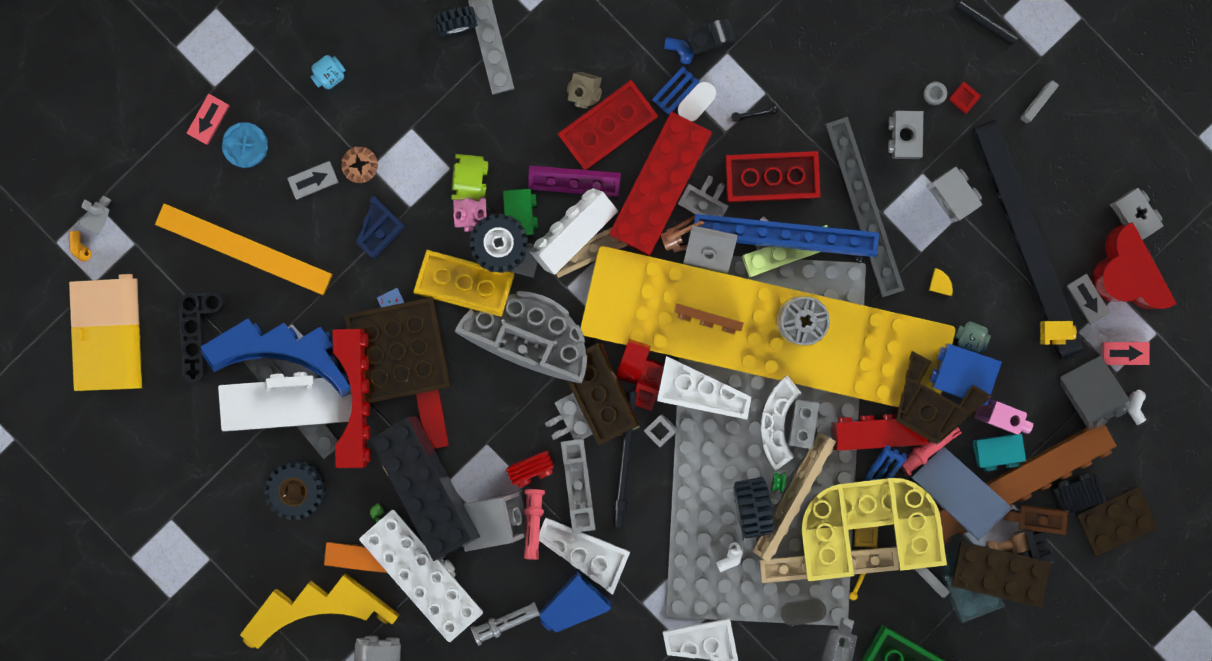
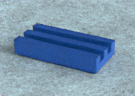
[652,67,700,116]
[865,445,907,481]

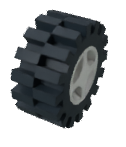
[433,6,478,36]

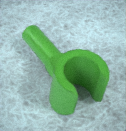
[370,503,385,523]

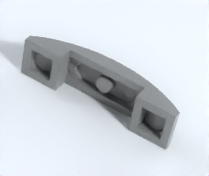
[561,439,595,533]

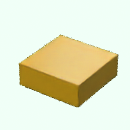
[854,526,878,548]

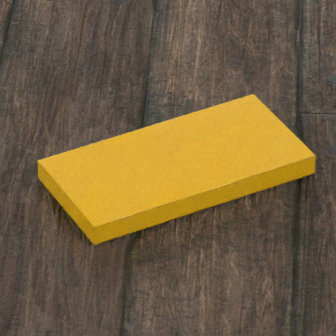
[414,250,514,317]

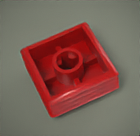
[506,450,555,488]

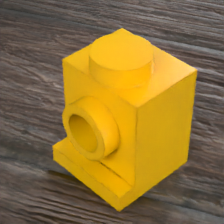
[1040,321,1076,345]

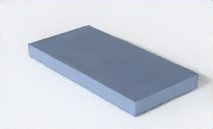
[911,447,1011,541]

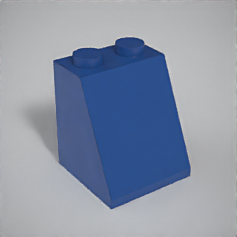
[929,344,1002,406]
[539,571,611,632]

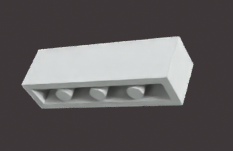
[529,188,618,275]

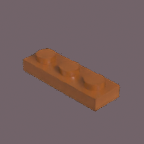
[674,304,744,335]

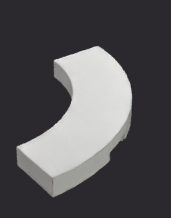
[761,375,801,471]

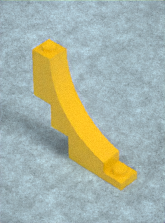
[240,573,400,649]

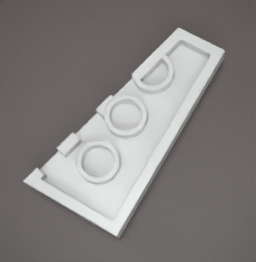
[657,356,752,419]
[539,517,630,595]

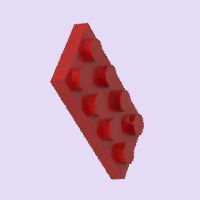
[558,80,658,170]

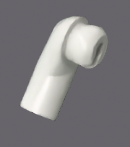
[1128,390,1146,425]
[716,542,743,573]

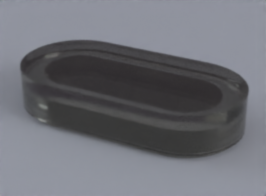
[781,598,827,626]

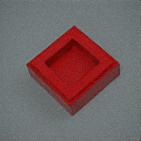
[948,82,981,114]

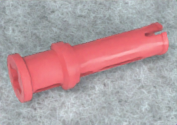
[896,427,961,476]
[523,489,545,560]

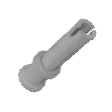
[470,602,540,646]

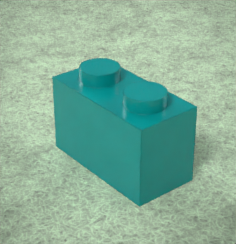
[973,433,1026,471]

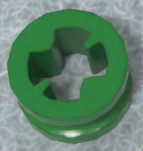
[771,471,786,493]

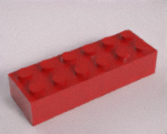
[609,111,712,256]

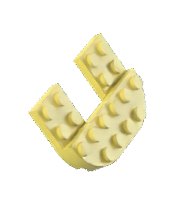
[801,478,947,581]

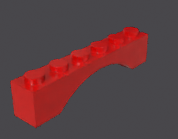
[333,329,371,468]

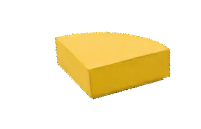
[929,268,953,296]

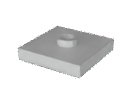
[683,225,737,274]

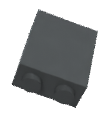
[1060,356,1130,429]

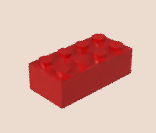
[725,151,820,203]

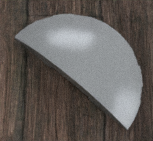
[455,291,587,383]

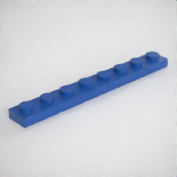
[694,214,879,257]

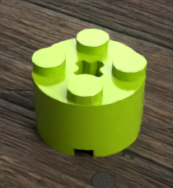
[451,154,488,202]

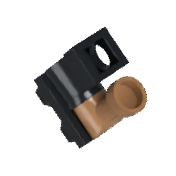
[986,530,1054,563]

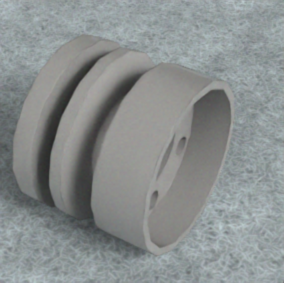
[776,297,830,345]

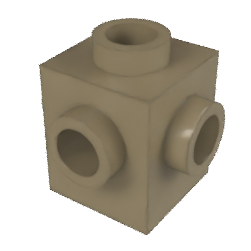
[567,72,602,108]

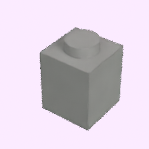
[644,414,679,447]

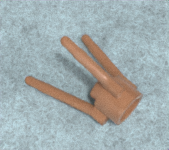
[661,215,704,253]

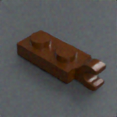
[1004,505,1069,535]

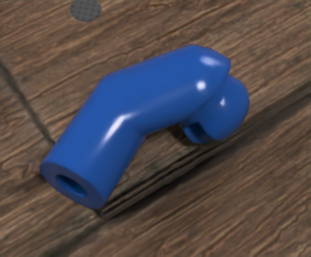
[664,38,694,64]

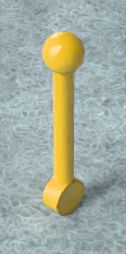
[849,573,866,600]

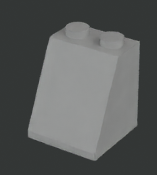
[463,490,526,552]

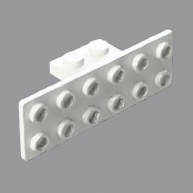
[218,372,352,431]
[359,510,483,642]

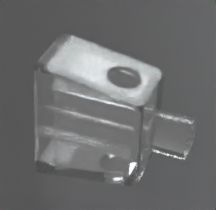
[822,617,857,661]

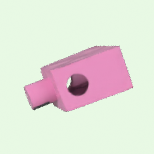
[974,399,1034,435]

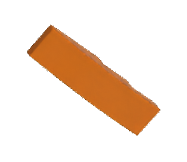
[324,542,388,573]

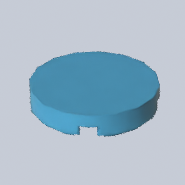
[222,122,268,168]

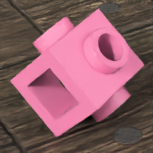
[453,198,487,232]

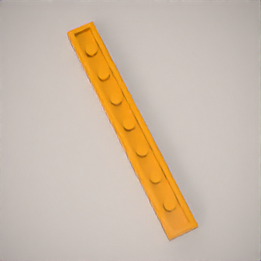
[155,204,333,295]

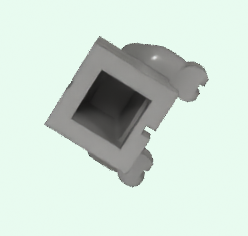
[78,196,111,235]

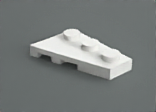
[663,618,738,661]

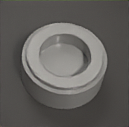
[923,82,947,105]

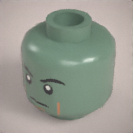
[955,321,991,354]

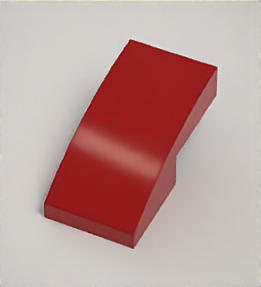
[616,339,650,385]
[634,358,664,411]

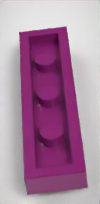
[528,166,621,197]

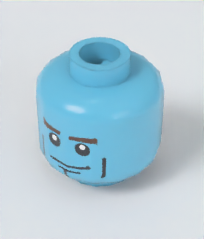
[310,55,346,89]

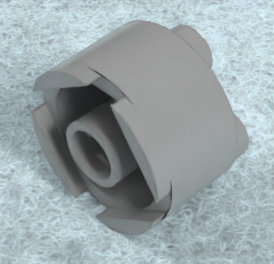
[354,636,401,661]

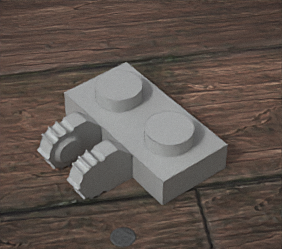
[677,175,729,217]
[545,393,592,440]

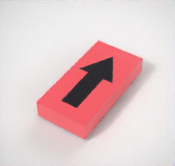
[187,94,230,145]
[1102,342,1150,365]

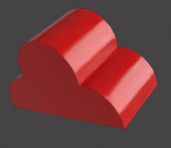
[1092,222,1177,309]

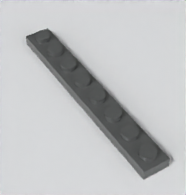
[825,117,904,297]

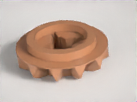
[341,147,378,183]

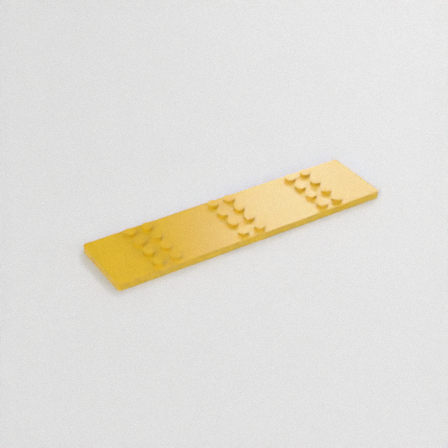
[580,246,956,407]

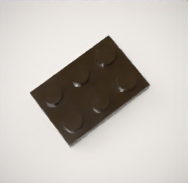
[1075,486,1158,556]

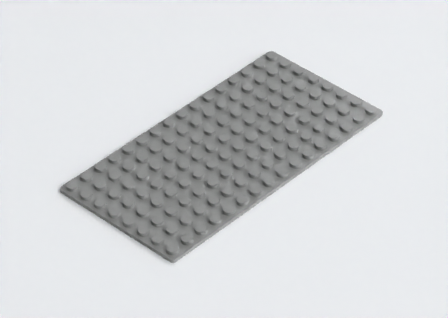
[666,256,866,626]

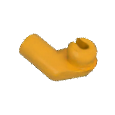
[69,231,92,262]

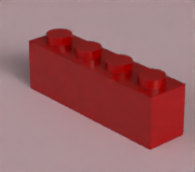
[831,414,928,451]

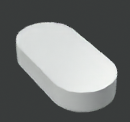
[678,82,716,122]

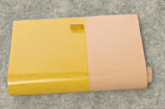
[69,274,142,391]

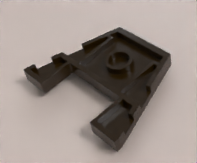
[896,351,991,445]

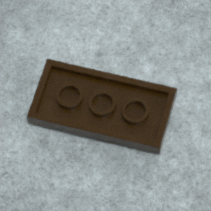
[567,343,640,446]
[951,541,1051,608]

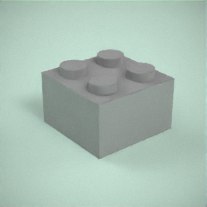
[927,167,983,223]

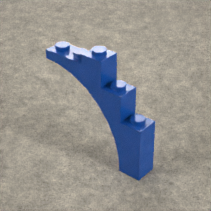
[201,319,350,398]

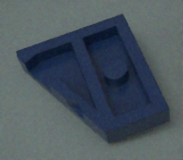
[356,196,405,259]

